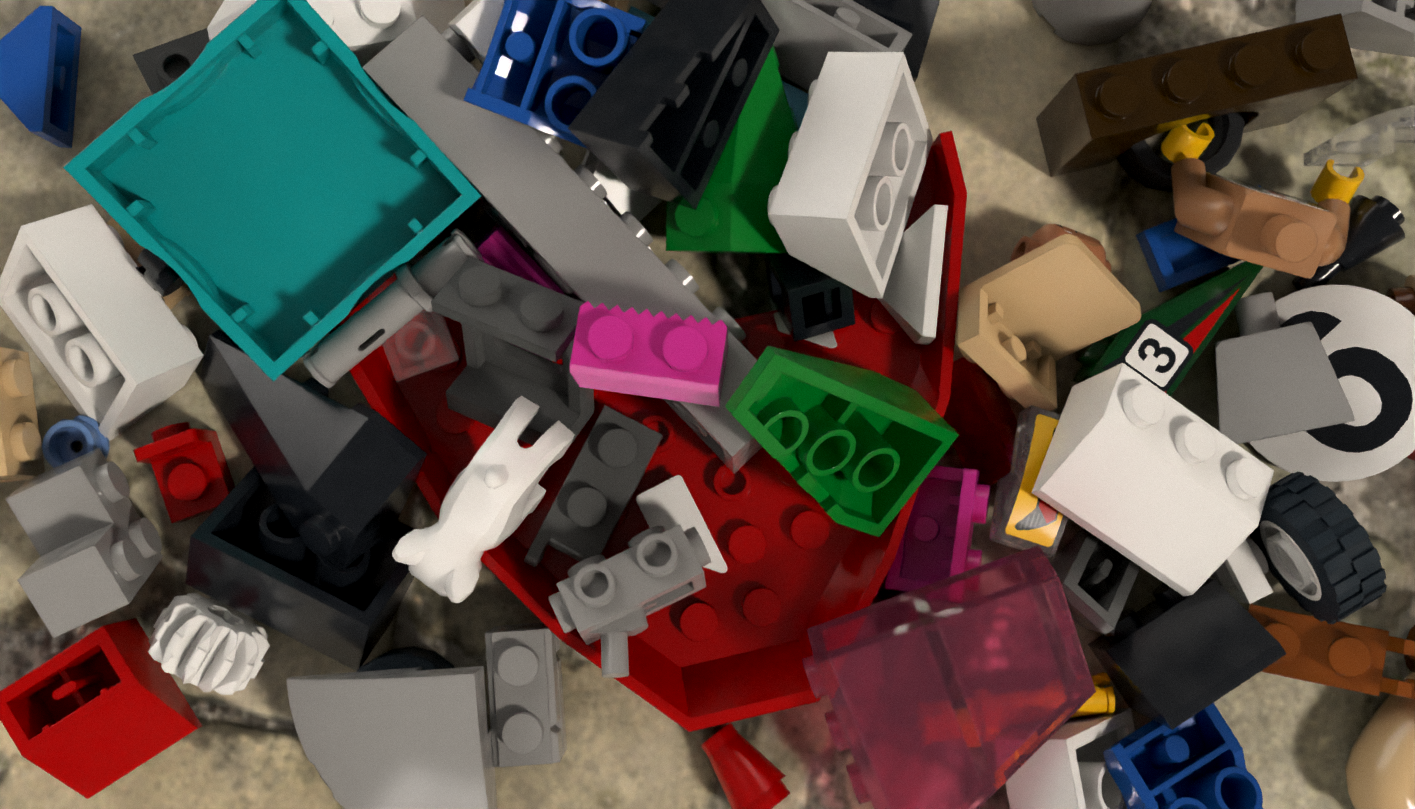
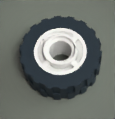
[1250,471,1387,624]

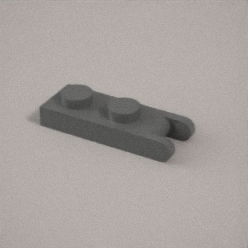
[524,405,663,568]

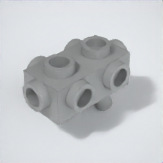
[548,524,711,678]

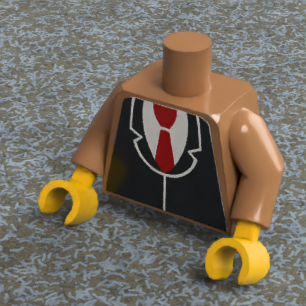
[1161,122,1365,279]

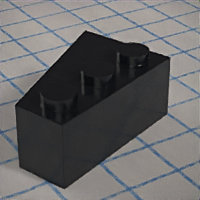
[568,0,780,210]

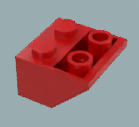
[0,618,202,799]

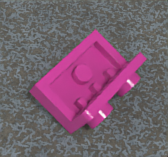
[885,465,991,601]

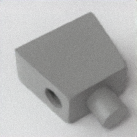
[1214,292,1355,444]

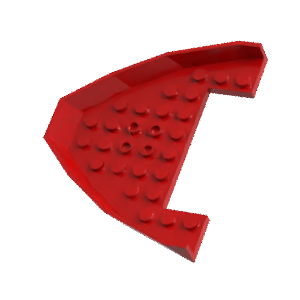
[329,130,967,732]

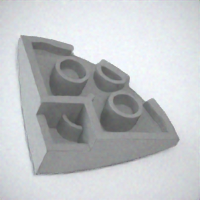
[286,666,497,809]

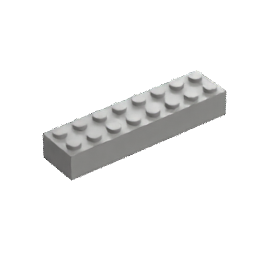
[362,15,762,473]

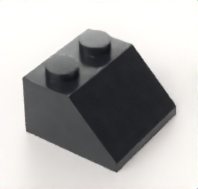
[1088,578,1287,730]

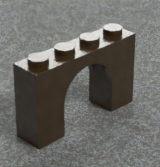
[1036,13,1358,177]

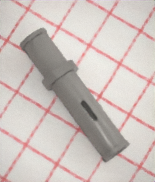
[301,228,485,388]

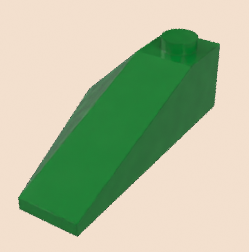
[666,44,799,254]
[725,346,959,537]

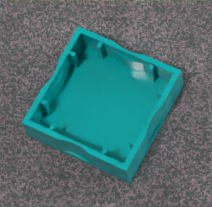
[63,0,481,381]

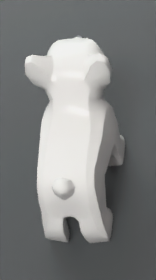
[392,396,575,603]

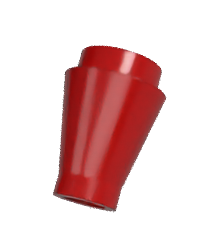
[700,722,790,809]

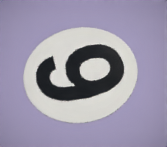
[1249,284,1415,482]

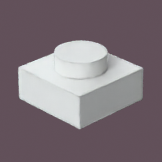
[1213,538,1273,604]

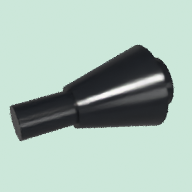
[1292,195,1405,291]

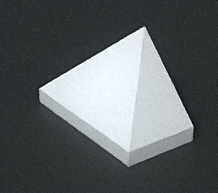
[877,204,948,345]

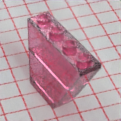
[802,545,1096,809]

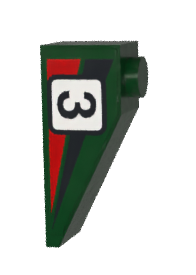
[1072,261,1263,396]

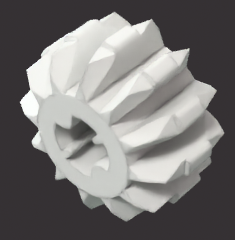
[148,593,270,695]

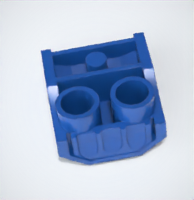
[463,0,650,149]
[1103,703,1263,809]

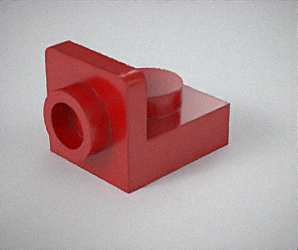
[133,422,235,523]

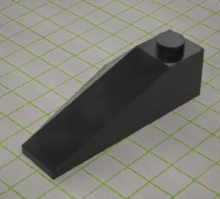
[199,330,427,571]

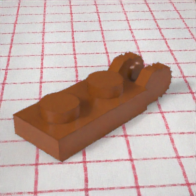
[1247,604,1415,699]

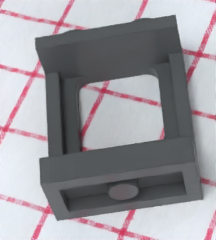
[431,257,594,458]

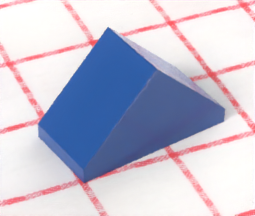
[0,6,82,148]

